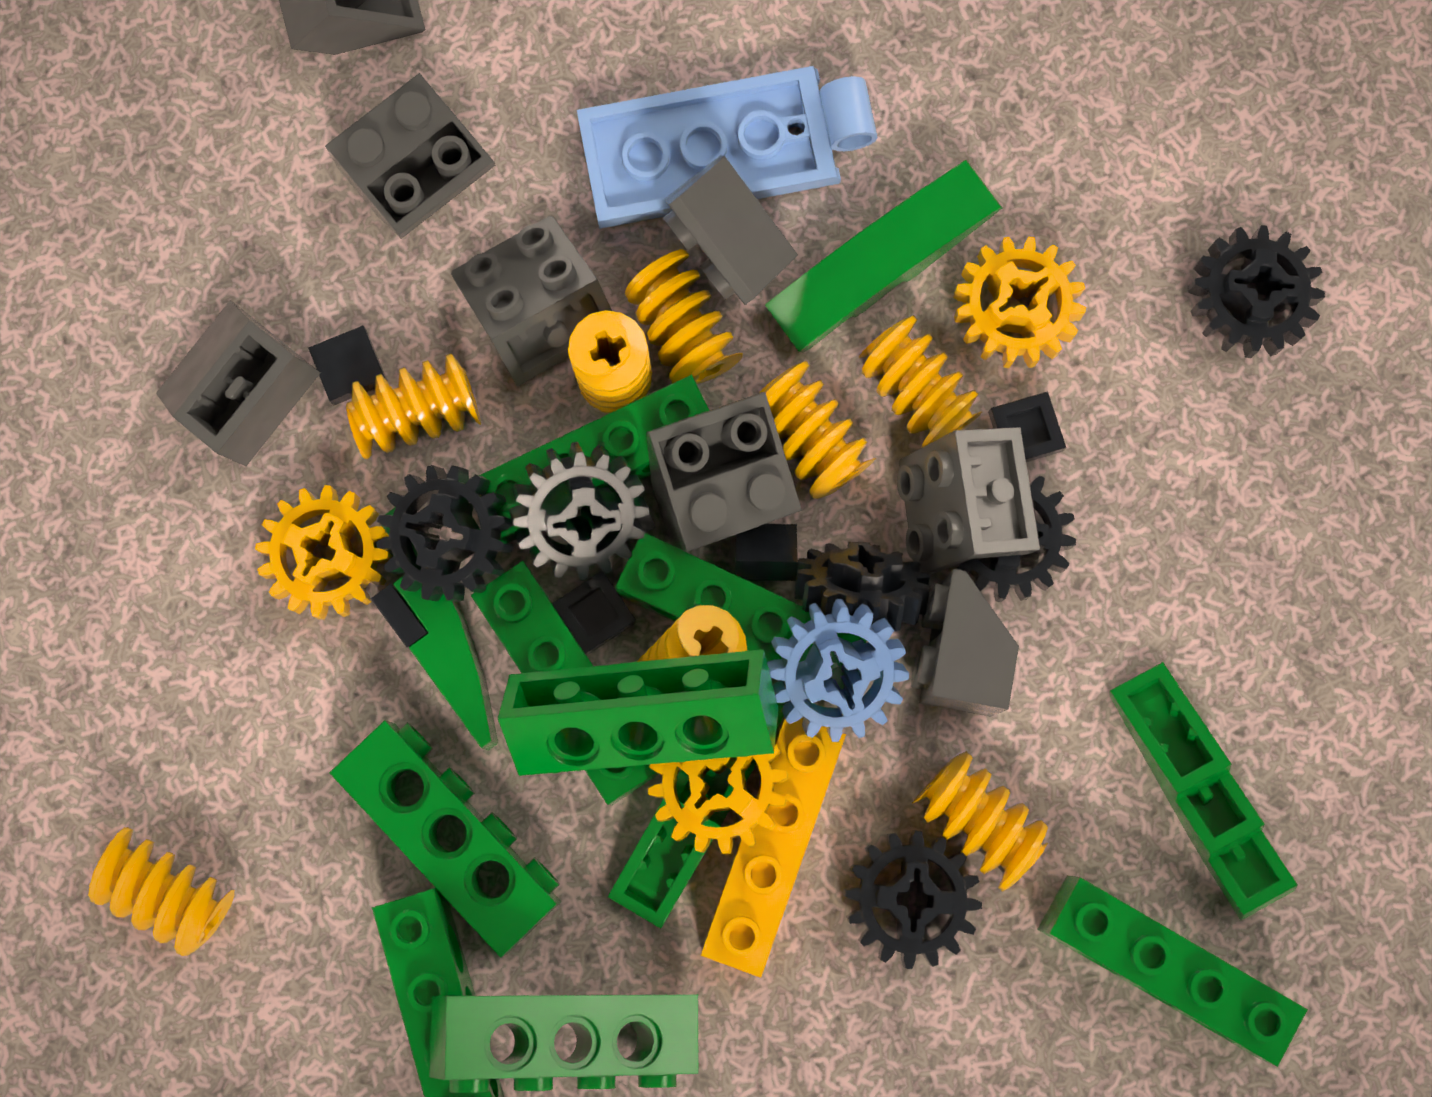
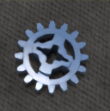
[767,599,909,742]

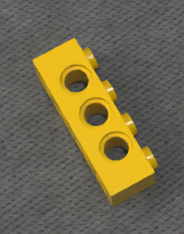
[700,717,846,978]

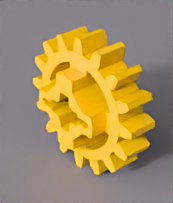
[953,236,1086,368]
[255,485,393,620]
[647,745,788,854]

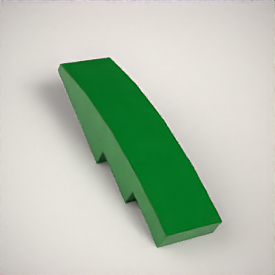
[765,160,1003,353]
[382,507,498,751]
[1109,662,1298,920]
[608,702,786,929]

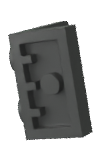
[451,216,612,387]
[897,427,1040,575]

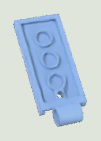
[577,66,878,229]

